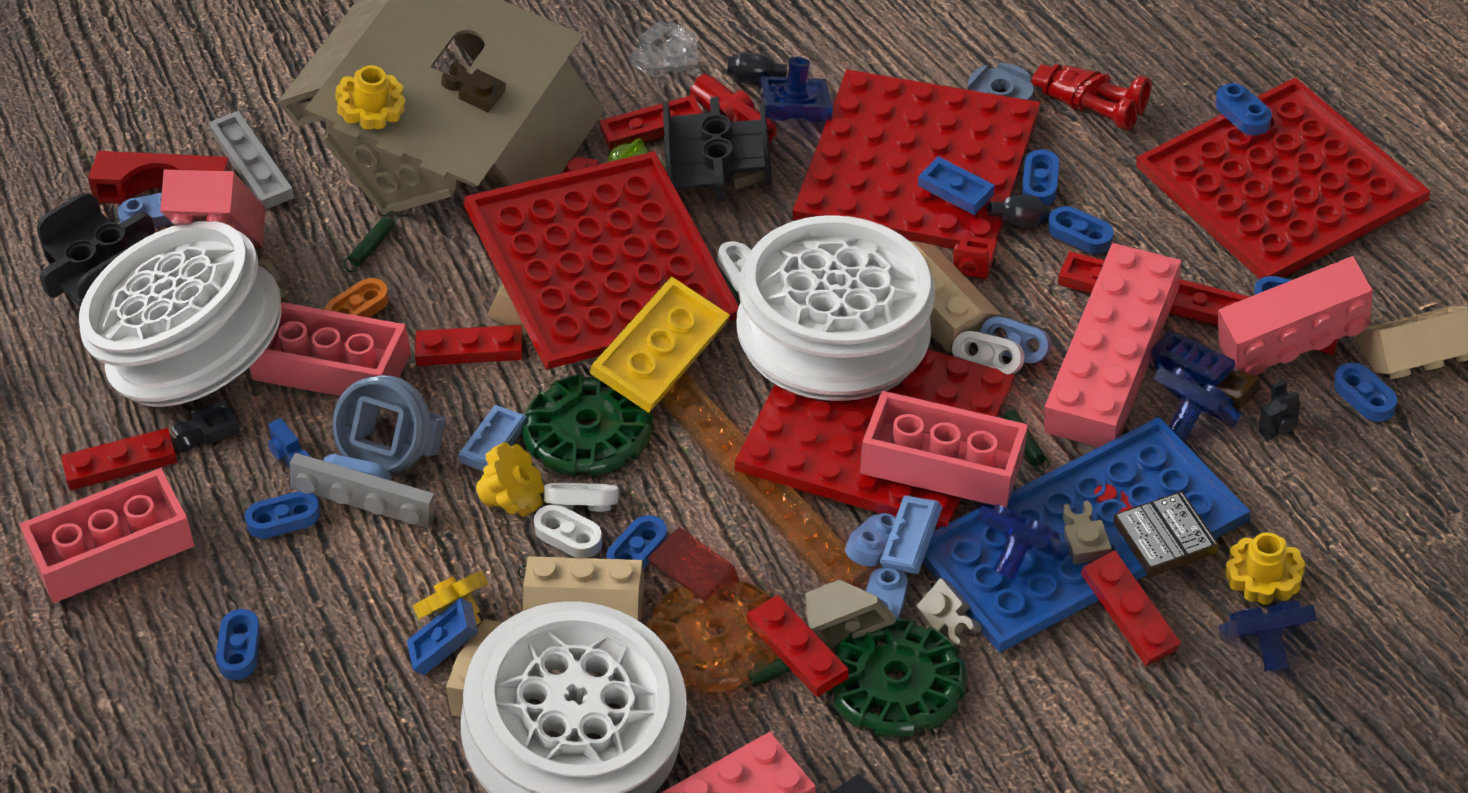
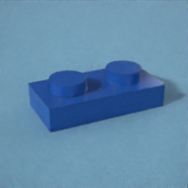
[918,156,995,215]
[407,598,478,675]

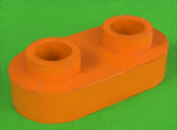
[325,278,389,318]

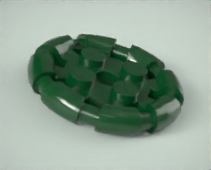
[522,374,653,477]
[827,619,968,738]

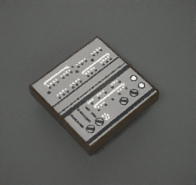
[1113,491,1219,577]

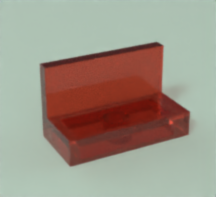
[648,527,741,602]

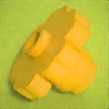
[335,65,406,130]
[476,442,544,517]
[1225,533,1305,605]
[412,570,489,625]

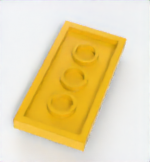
[590,277,730,413]

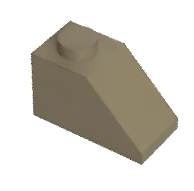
[805,580,896,649]

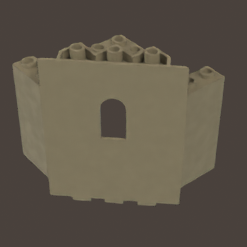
[278,0,604,215]

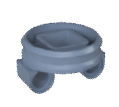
[332,375,446,474]

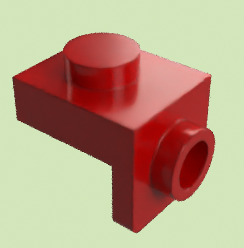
[953,235,997,279]

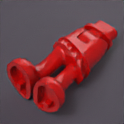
[1031,63,1152,131]

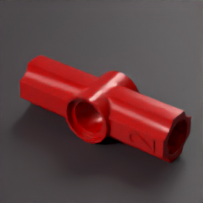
[690,73,777,145]

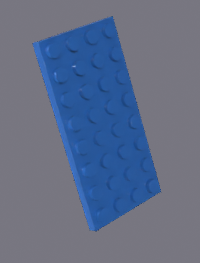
[922,417,1250,653]

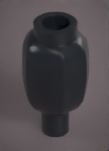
[727,52,787,84]
[987,195,1051,230]

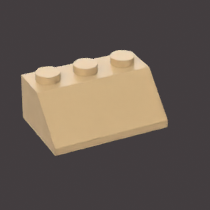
[911,241,1003,353]
[1354,306,1468,379]
[523,556,645,622]

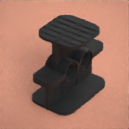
[663,97,772,202]
[37,193,156,307]

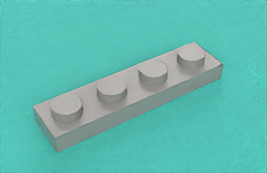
[208,111,294,209]
[289,453,434,529]

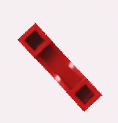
[88,151,232,204]

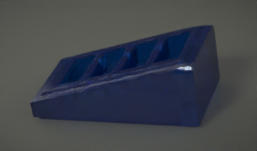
[1151,331,1236,386]

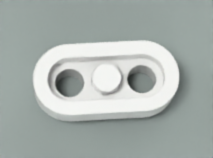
[716,241,752,293]
[952,331,1025,374]
[544,483,618,512]
[534,504,603,558]

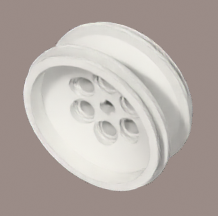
[736,216,935,401]
[79,221,282,407]

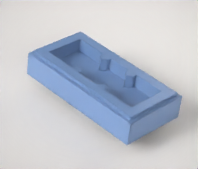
[458,405,527,471]
[880,496,942,574]

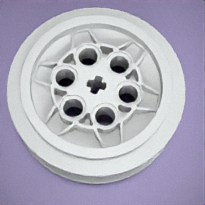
[461,602,687,793]

